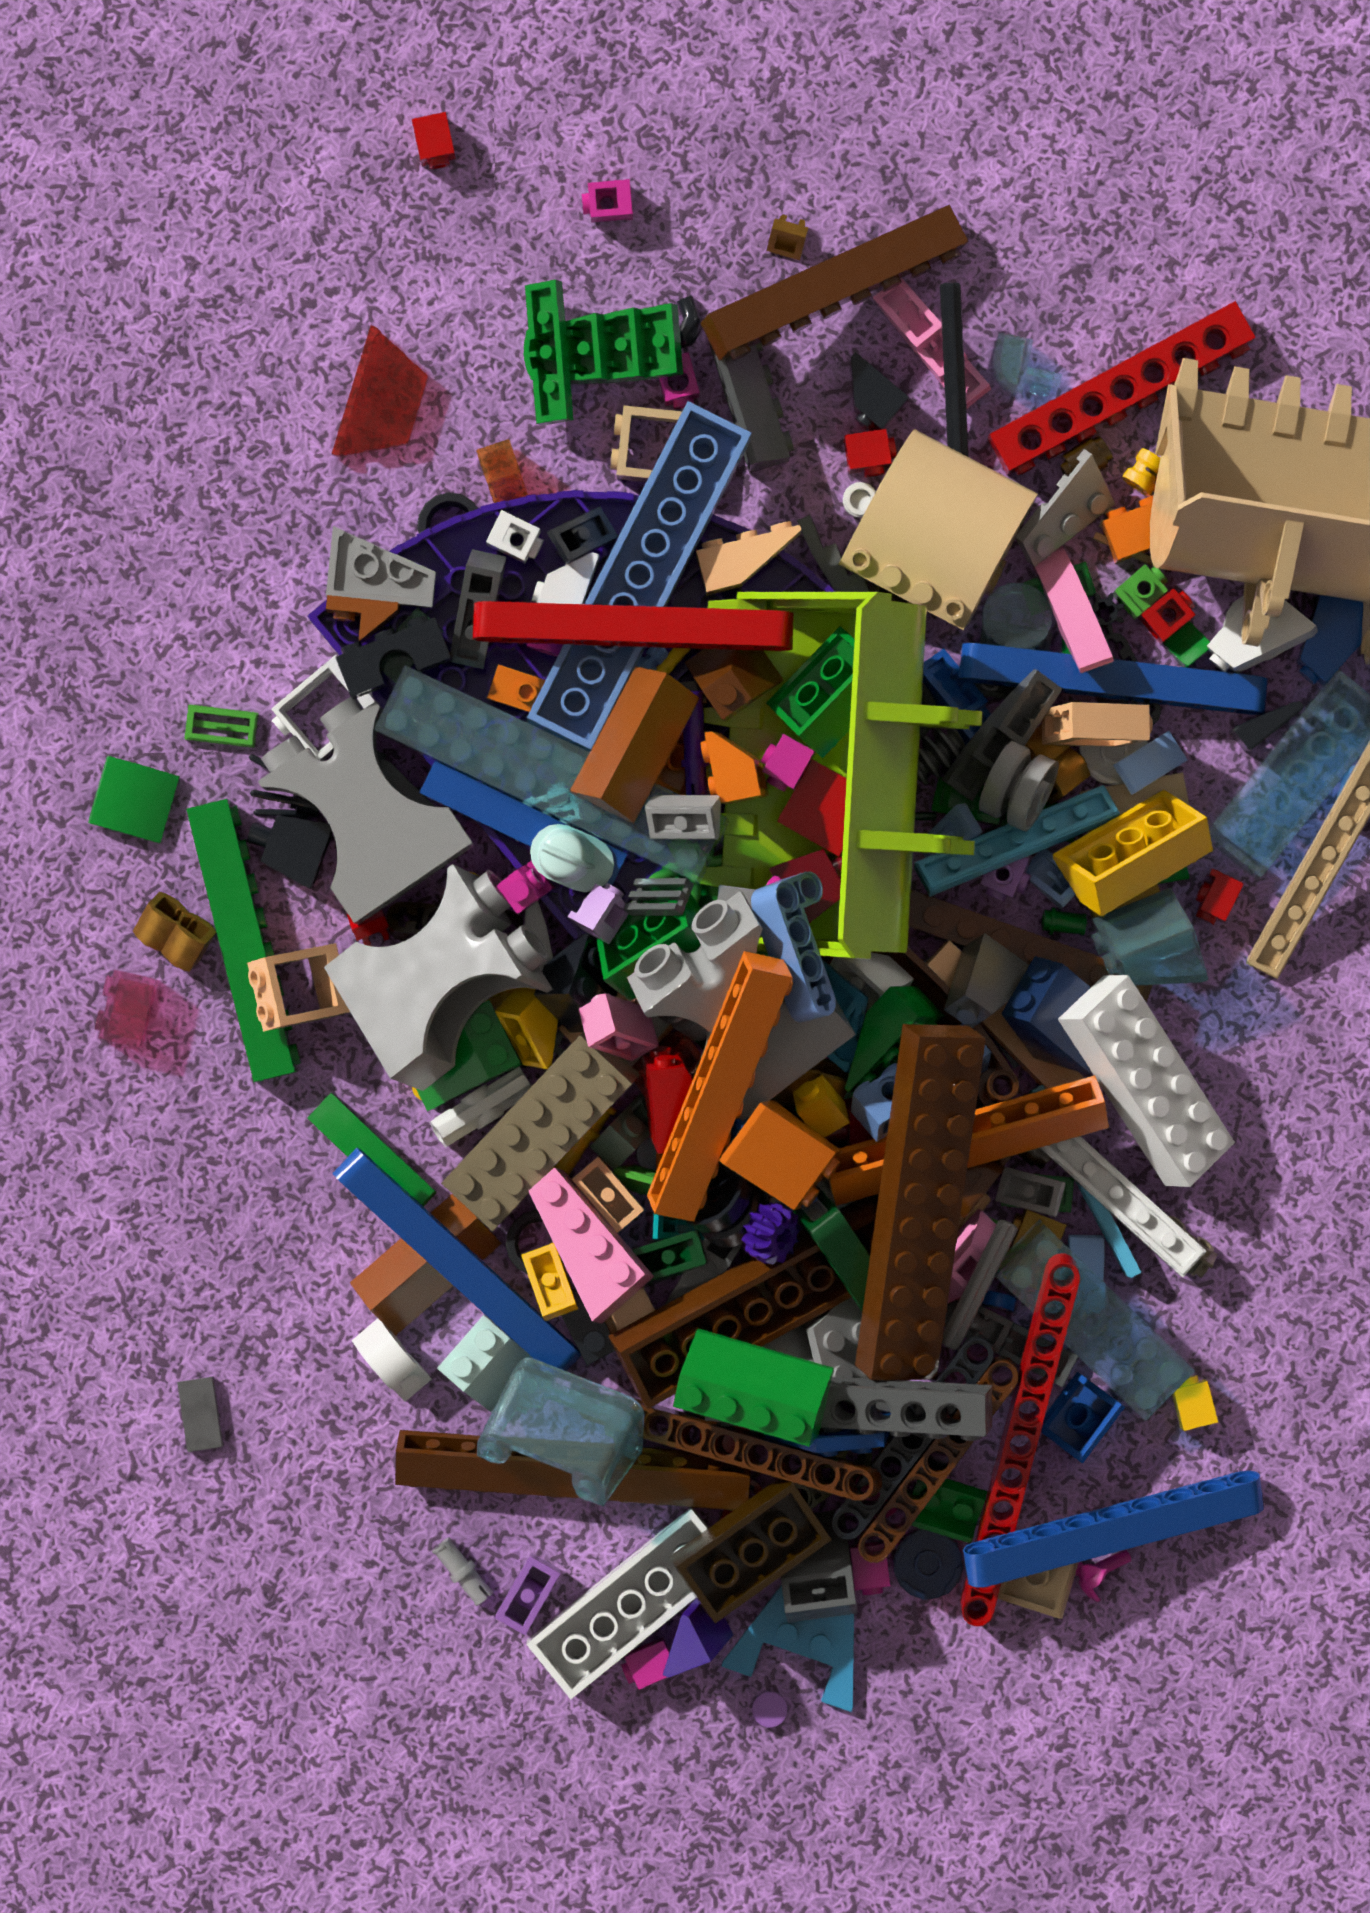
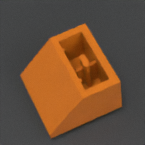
[701,731,769,804]

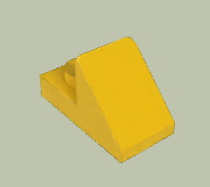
[521,1243,578,1321]

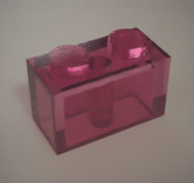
[95,970,159,1048]

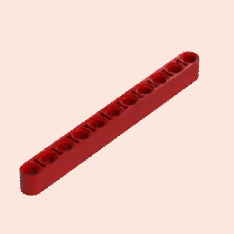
[960,1253,1080,1626]

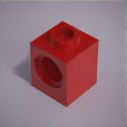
[412,112,456,169]

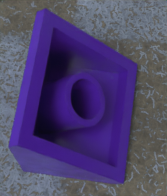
[663,1599,734,1678]

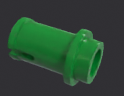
[1041,907,1087,936]

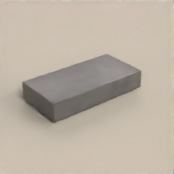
[177,1377,223,1452]

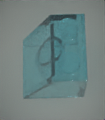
[1091,887,1209,986]

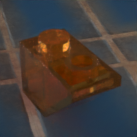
[476,439,528,503]

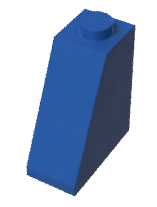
[1297,595,1363,686]

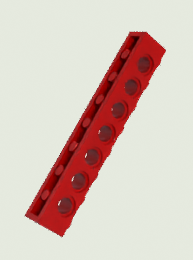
[987,301,1256,476]

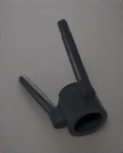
[249,754,319,820]

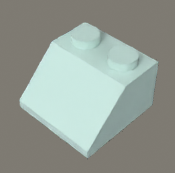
[437,1314,536,1413]

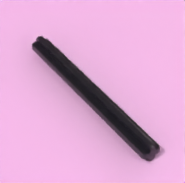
[940,282,969,457]

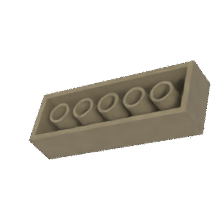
[441,1031,640,1232]

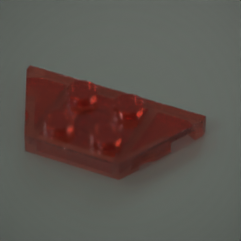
[332,325,429,457]

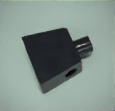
[246,815,333,890]

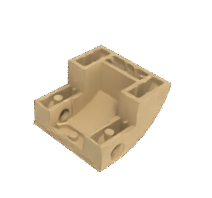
[838,429,1038,630]

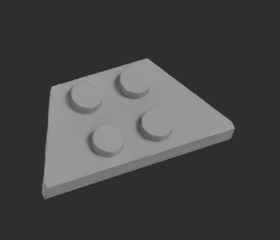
[806,1297,891,1413]

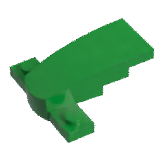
[523,280,683,425]

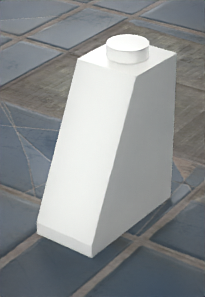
[1207,601,1318,674]

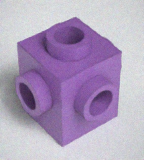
[980,857,1031,902]

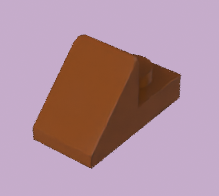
[326,595,400,644]

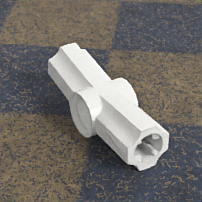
[429,1067,532,1148]

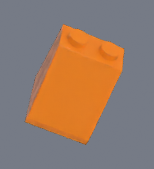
[719,1100,842,1210]

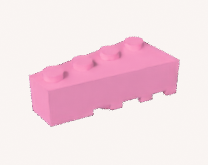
[529,1167,654,1323]

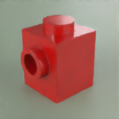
[844,429,897,477]

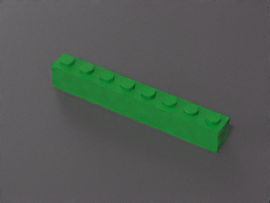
[186,799,301,1083]

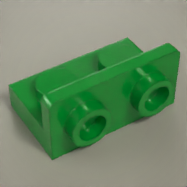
[905,1478,987,1543]

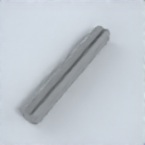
[942,1220,1017,1350]

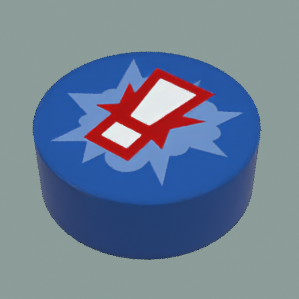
[981,1291,1016,1312]

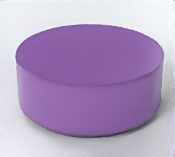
[752,1691,787,1728]

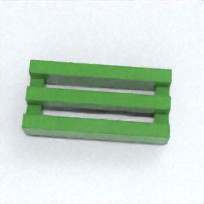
[184,705,259,748]

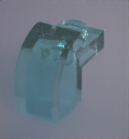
[992,332,1062,399]

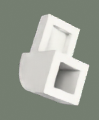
[352,1319,432,1402]

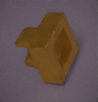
[766,214,808,260]

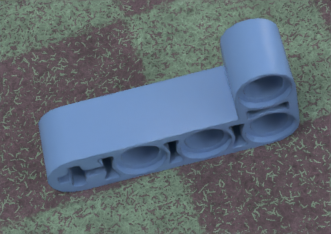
[751,871,836,1023]

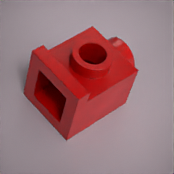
[1138,588,1196,645]
[1195,868,1244,925]

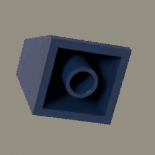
[1001,956,1092,1075]

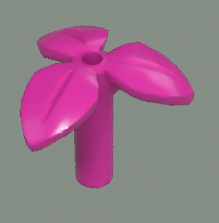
[1075,1550,1131,1602]

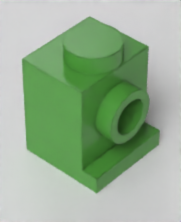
[1113,564,1168,620]

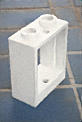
[271,655,375,761]

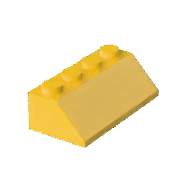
[1052,789,1213,917]

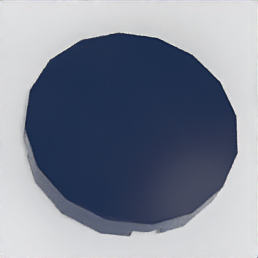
[893,1529,963,1600]

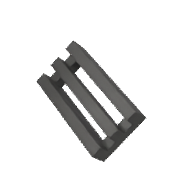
[623,878,694,916]

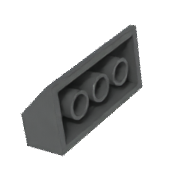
[708,340,794,473]

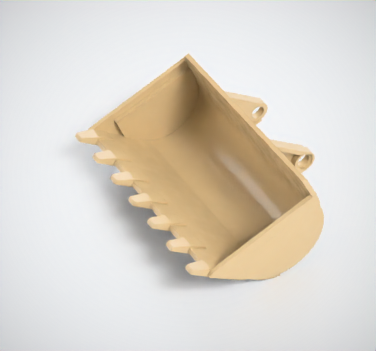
[1150,358,1370,665]

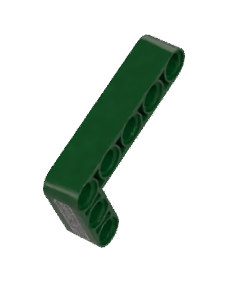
[793,1187,870,1312]

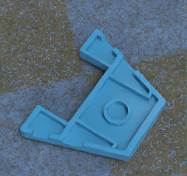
[721,1584,854,1712]

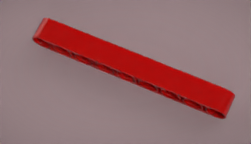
[473,601,794,651]

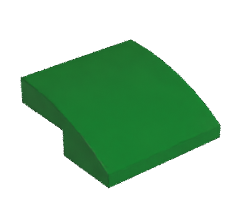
[88,756,180,843]

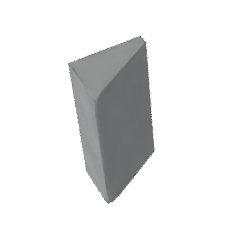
[645,795,721,839]

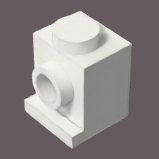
[486,510,544,564]

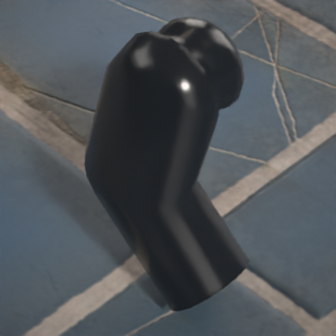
[677,296,702,349]

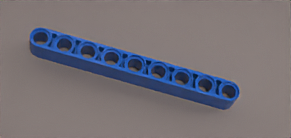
[959,643,1268,715]
[332,1147,582,1380]
[963,1470,1264,1587]

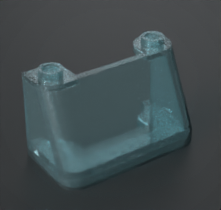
[477,1357,644,1506]

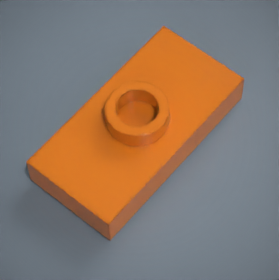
[487,664,546,713]

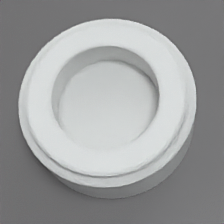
[843,482,876,518]

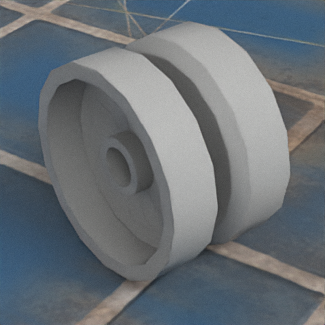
[979,741,1059,832]

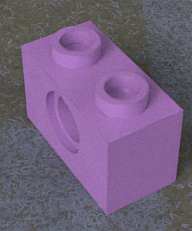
[495,1552,561,1635]

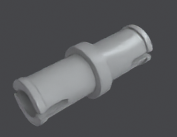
[432,1537,494,1606]

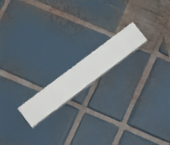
[1040,1136,1206,1277]

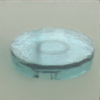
[982,583,1052,650]

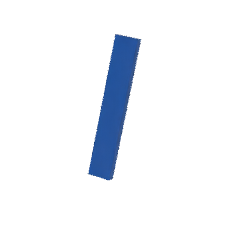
[419,761,627,885]

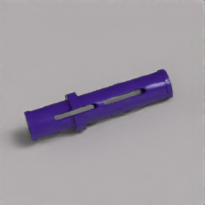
[681,691,710,795]

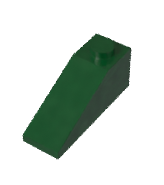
[632,1230,708,1288]

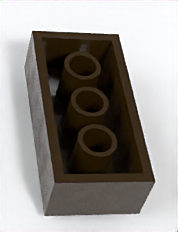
[668,1478,831,1624]

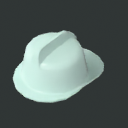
[530,824,614,892]

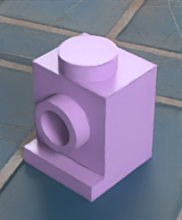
[568,883,628,944]

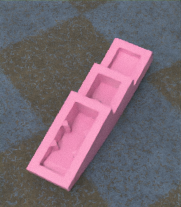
[873,278,991,409]
[1032,545,1114,673]

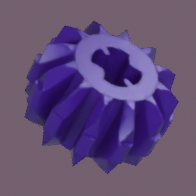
[741,1202,802,1265]

